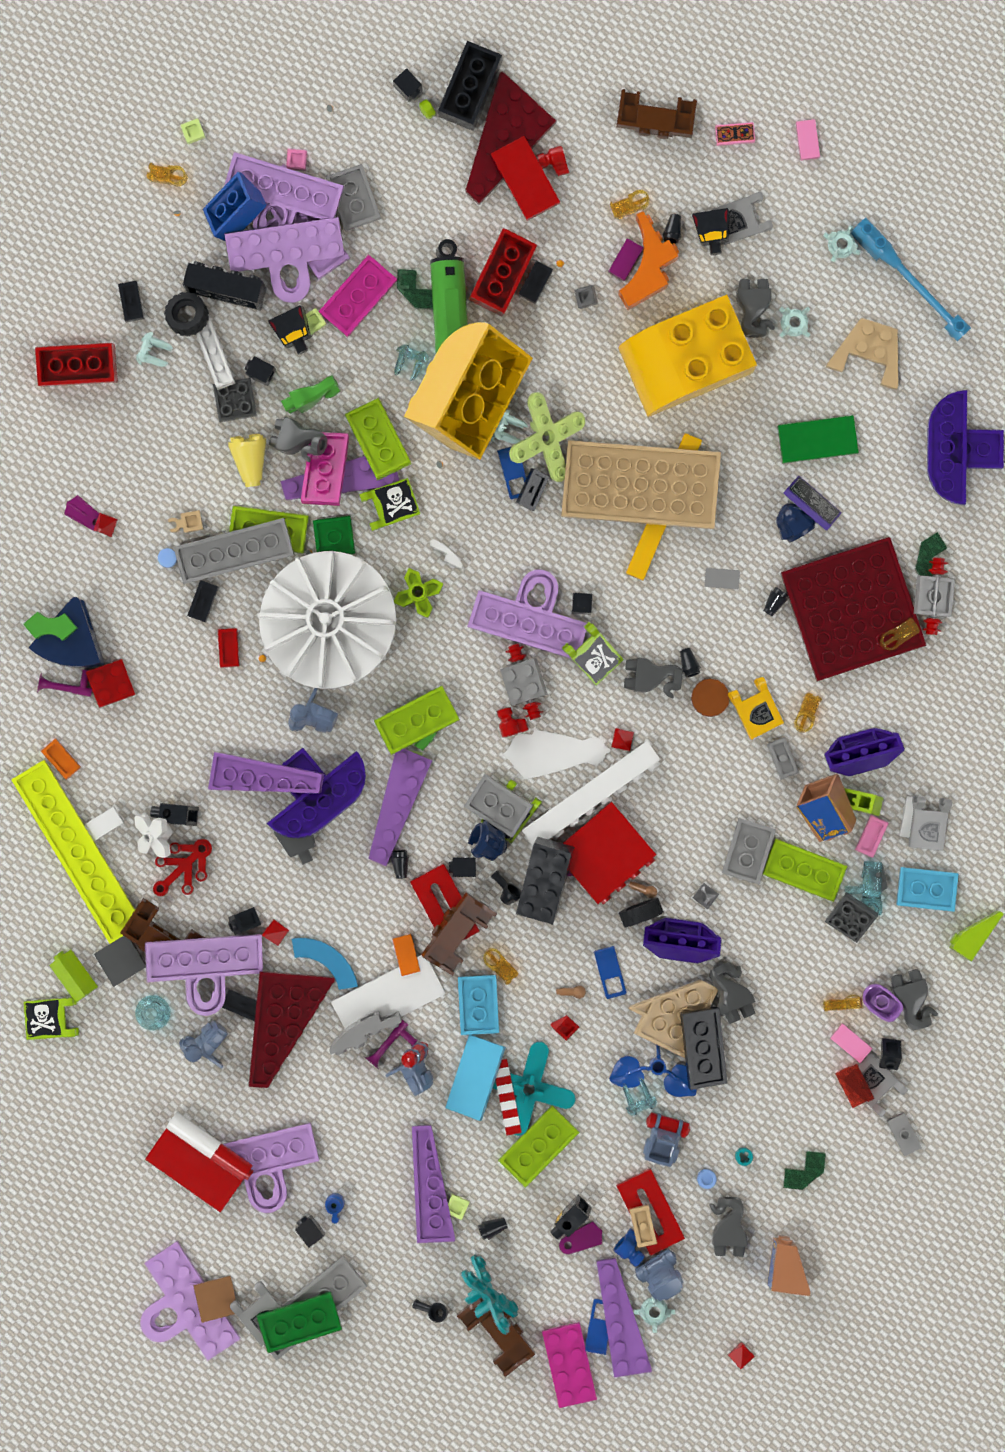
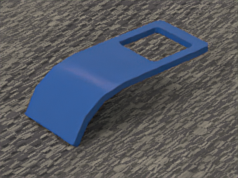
[497,447,526,500]
[594,946,626,999]
[585,1299,608,1355]

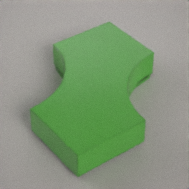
[23,612,78,641]

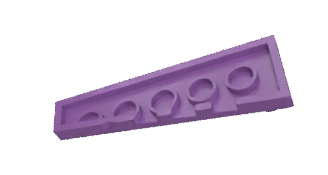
[368,748,432,866]
[596,1258,652,1378]

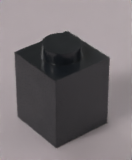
[393,68,423,103]
[245,356,276,387]
[572,593,592,615]
[449,857,476,877]
[295,1215,325,1248]

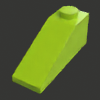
[844,788,884,816]
[949,911,1004,962]

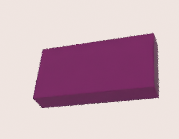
[608,238,644,282]

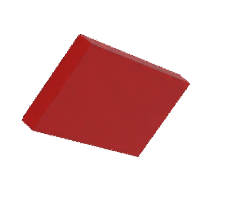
[491,136,560,221]

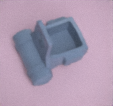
[288,688,338,733]
[179,1020,228,1069]
[635,1248,684,1302]

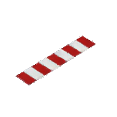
[495,1059,522,1136]

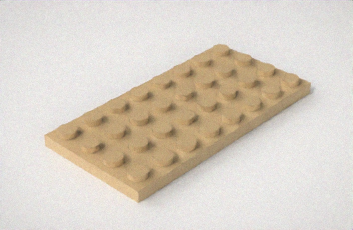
[561,440,721,529]

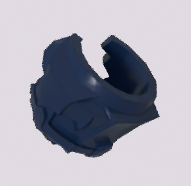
[776,503,815,543]
[468,820,507,861]

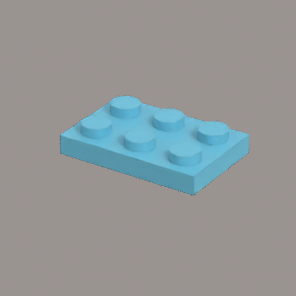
[896,867,959,912]
[458,975,499,1035]

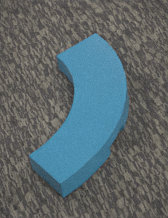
[292,938,358,990]

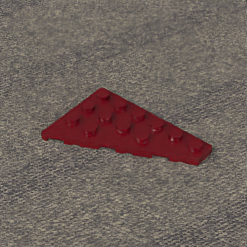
[465,71,556,205]
[248,971,335,1088]

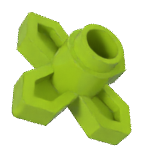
[394,568,443,618]

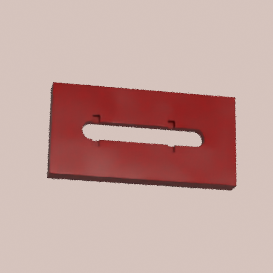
[410,864,480,940]
[616,1168,685,1256]

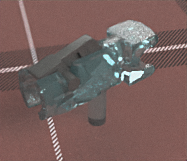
[844,861,888,915]

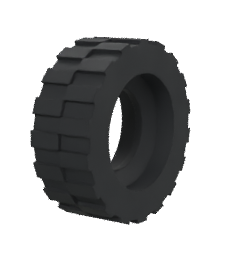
[164,292,209,337]
[619,898,664,928]

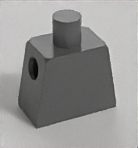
[273,831,316,865]

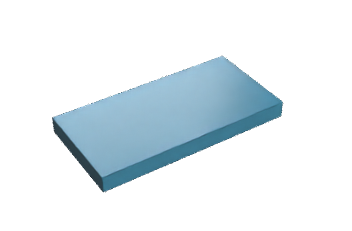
[445,1035,506,1121]

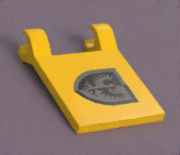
[728,677,784,740]

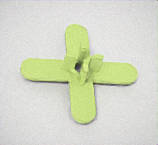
[509,392,585,482]

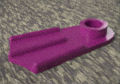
[64,495,99,532]
[559,1221,602,1254]

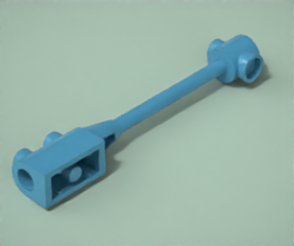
[851,218,971,341]

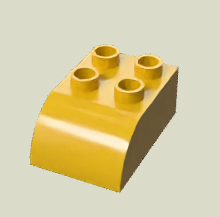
[618,294,757,417]
[404,322,533,460]

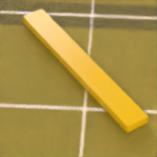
[626,433,702,581]

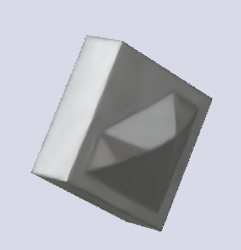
[575,285,598,309]
[692,883,719,910]

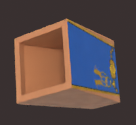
[796,773,856,842]
[767,1235,811,1296]

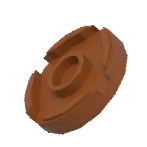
[691,679,729,717]

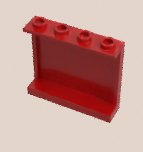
[563,802,657,905]

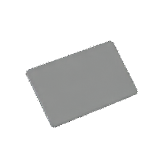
[705,568,740,589]

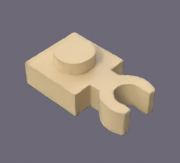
[168,510,204,533]

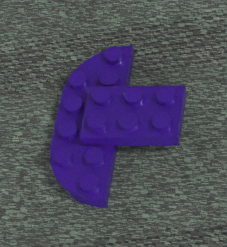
[927,390,1004,506]
[267,748,366,838]

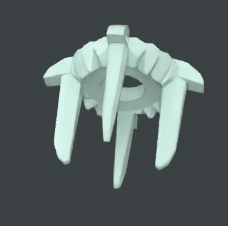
[823,225,861,262]
[779,306,811,338]
[136,332,173,367]
[491,410,528,444]
[634,1297,675,1333]

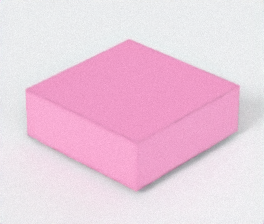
[286,149,307,171]

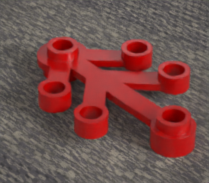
[153,839,212,896]

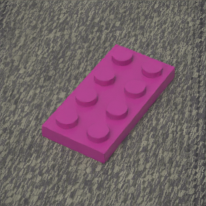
[318,254,398,338]
[301,432,349,506]
[542,1322,597,1408]

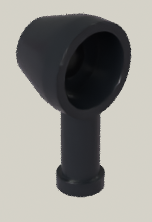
[491,871,521,905]
[412,1299,448,1323]

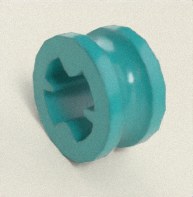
[735,1147,753,1166]

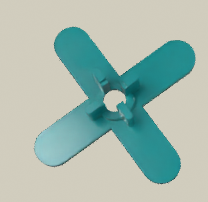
[492,1041,576,1136]
[461,1255,519,1334]

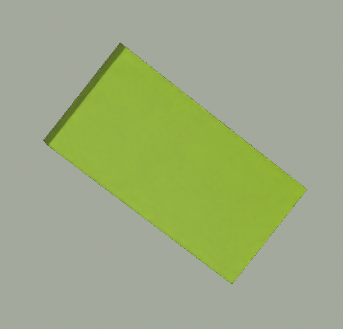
[344,398,412,481]
[229,506,309,554]
[374,686,460,755]
[762,838,847,902]
[498,1105,580,1188]

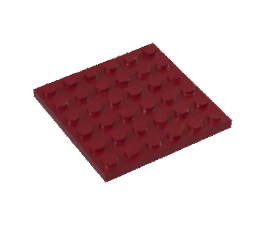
[780,537,927,682]

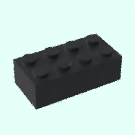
[438,41,503,131]
[182,261,266,311]
[516,837,575,925]

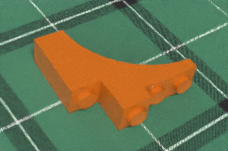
[618,211,679,310]

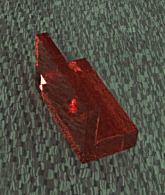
[835,1063,875,1108]

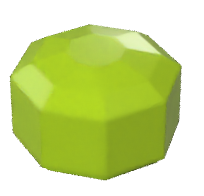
[419,99,436,120]

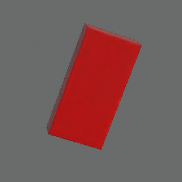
[218,628,240,668]

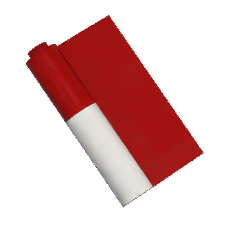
[145,1112,254,1213]

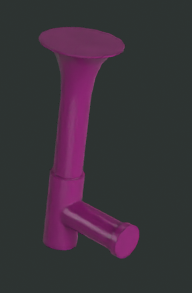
[37,669,92,697]
[364,1020,418,1069]

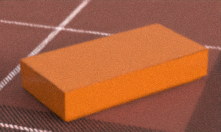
[41,738,81,780]
[393,934,420,976]

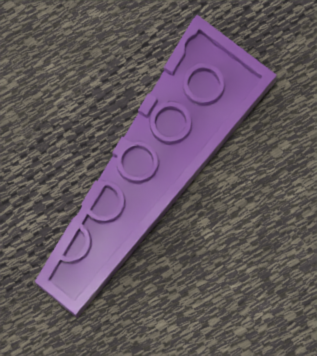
[280,456,400,500]
[208,752,324,793]
[412,1125,455,1243]

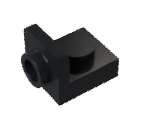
[228,907,261,935]
[879,1038,902,1070]

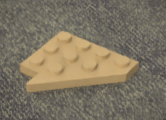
[628,980,718,1058]

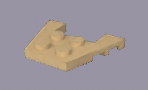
[826,318,898,390]

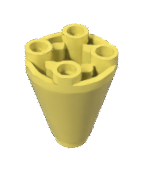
[228,434,266,487]

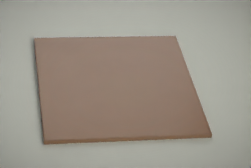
[193,1276,236,1323]

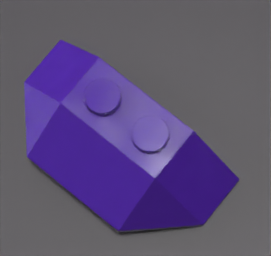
[824,728,905,777]
[643,918,722,964]

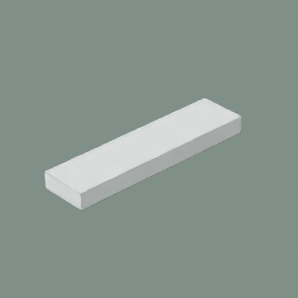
[196,314,235,390]

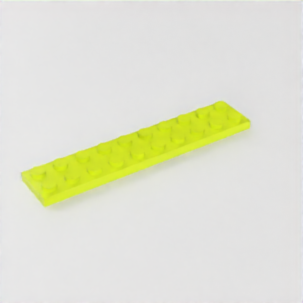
[11,760,135,944]

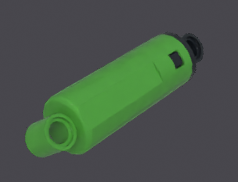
[430,239,468,353]

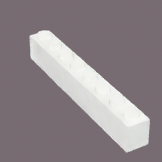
[522,741,661,846]

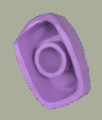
[863,983,903,1022]

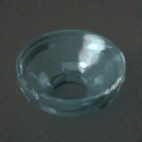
[135,995,171,1030]

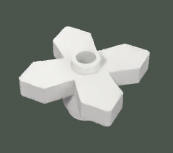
[134,814,172,858]

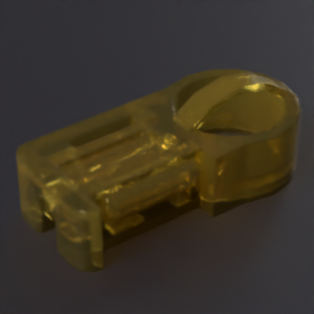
[147,162,188,187]
[610,190,650,219]
[880,618,920,651]
[793,693,822,733]
[483,948,518,985]
[822,995,863,1011]

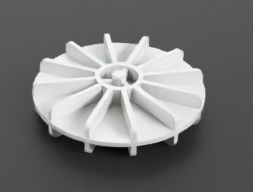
[259,551,397,689]

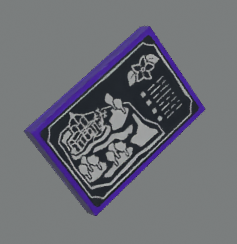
[783,475,842,531]

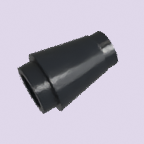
[663,214,681,244]
[763,587,788,617]
[680,648,701,678]
[390,850,409,879]
[478,1217,508,1240]

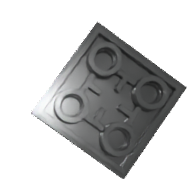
[213,378,257,423]
[825,892,879,943]
[94,936,146,987]

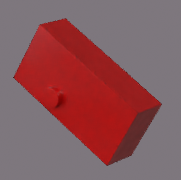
[468,228,537,317]
[35,343,118,387]

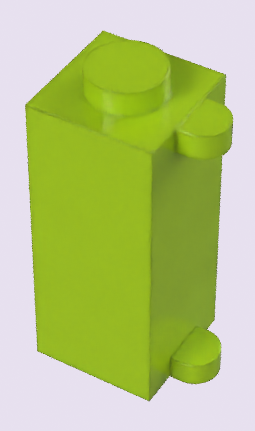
[49,950,98,1003]

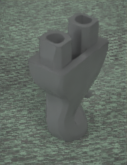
[736,279,775,338]
[269,417,327,462]
[624,658,683,699]
[710,962,756,1024]
[890,969,938,1031]
[709,1197,747,1257]

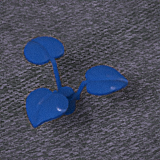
[609,1044,697,1097]

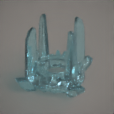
[394,345,429,381]
[623,1077,657,1116]

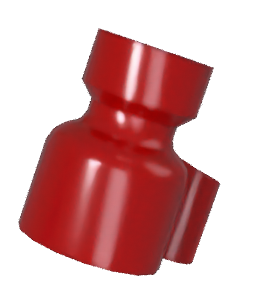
[537,145,569,176]
[496,707,529,738]

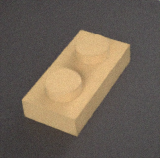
[629,1204,657,1248]

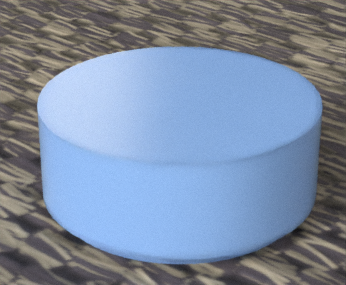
[158,548,177,568]
[697,1169,717,1189]

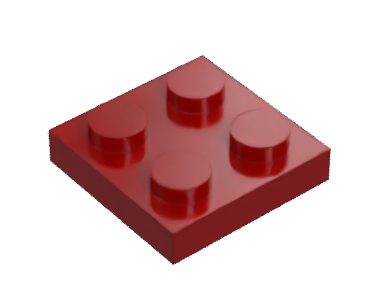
[86,659,135,708]

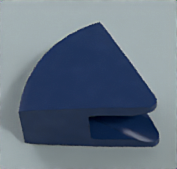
[28,597,105,668]

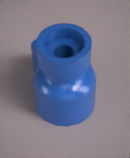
[325,1193,345,1224]
[613,1228,645,1267]

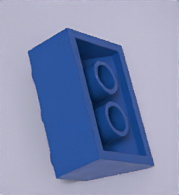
[203,171,267,241]

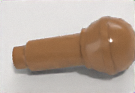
[628,881,657,899]
[556,985,586,999]

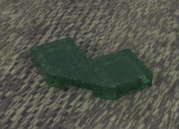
[397,269,433,310]
[915,532,947,577]
[783,1151,826,1190]

